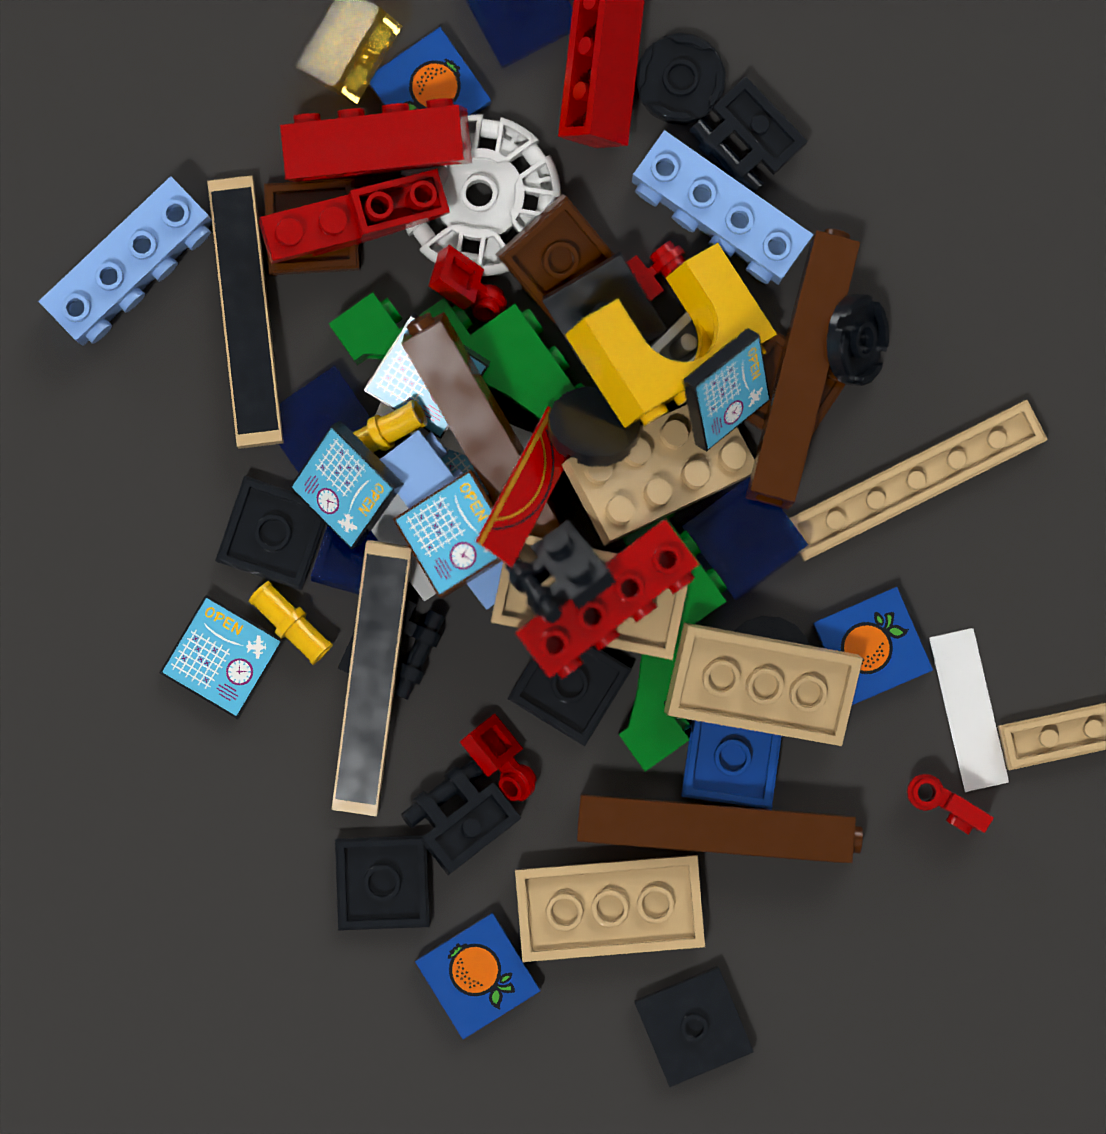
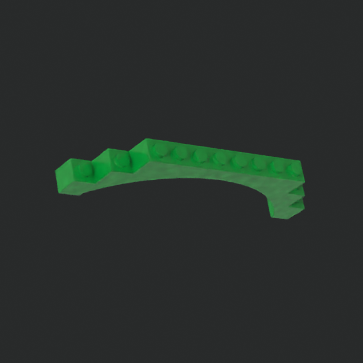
[328,292,727,772]

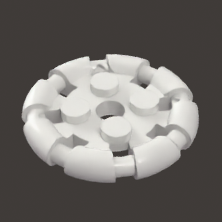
[401,114,561,276]

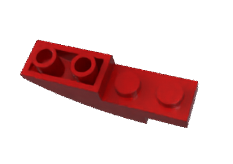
[258,169,450,264]

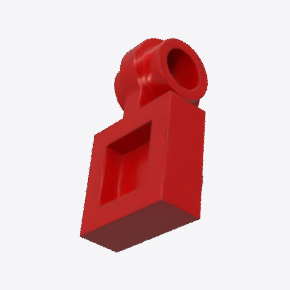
[627,240,686,302]
[429,245,507,323]
[460,713,537,801]
[906,774,994,835]

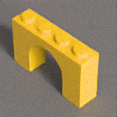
[565,243,777,428]

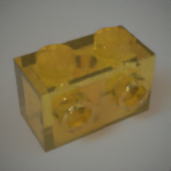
[296,0,402,104]

